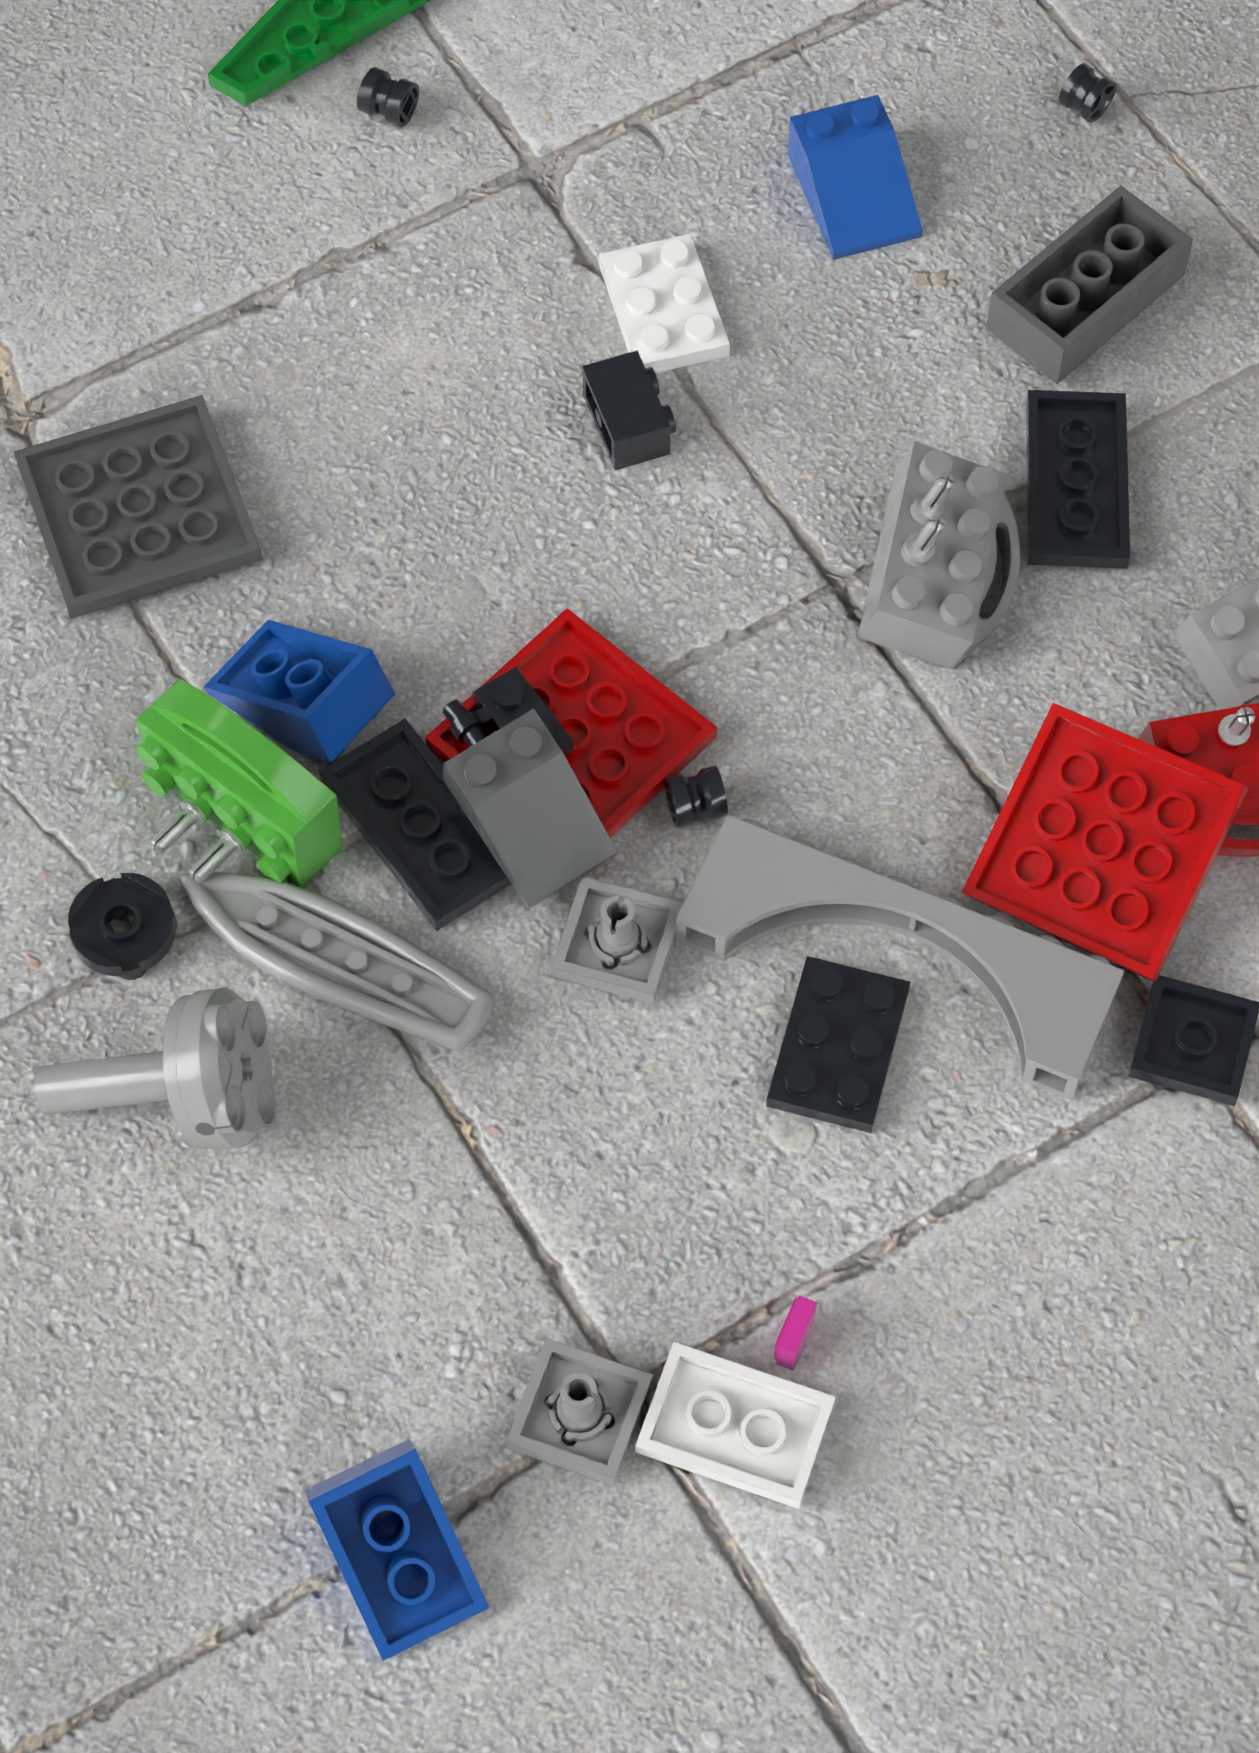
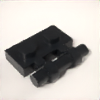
[443,667,574,756]

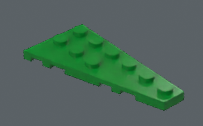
[208,0,431,106]

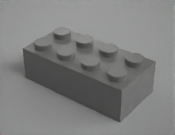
[986,185,1193,384]

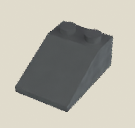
[443,708,618,910]

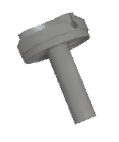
[34,988,276,1150]

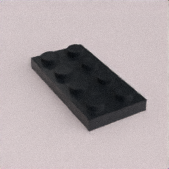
[1026,390,1130,569]
[319,718,511,931]

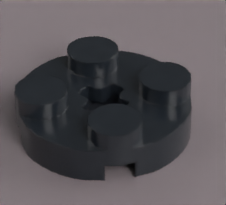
[68,873,177,980]

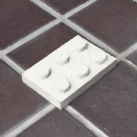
[599,234,730,373]
[635,1342,836,1509]

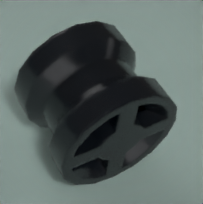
[1059,63,1117,123]

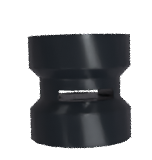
[357,67,419,128]
[664,766,728,828]

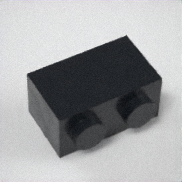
[582,350,676,470]

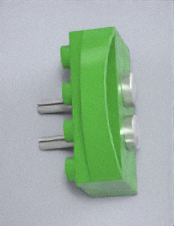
[136,678,343,888]

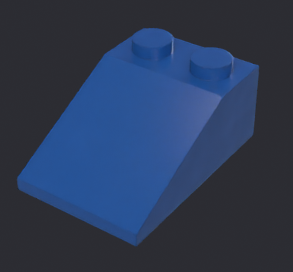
[787,95,923,260]
[204,620,395,763]
[305,1439,489,1661]

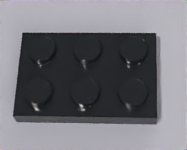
[766,956,911,1133]

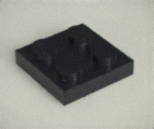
[1128,975,1259,1106]

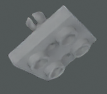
[551,876,684,1004]
[505,1338,653,1486]

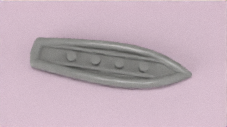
[180,872,494,1051]

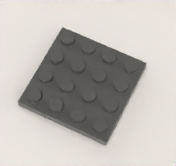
[14,395,263,619]

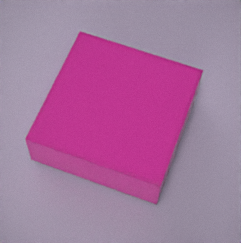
[774,1295,817,1371]

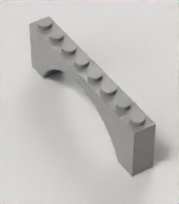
[676,814,1124,1101]

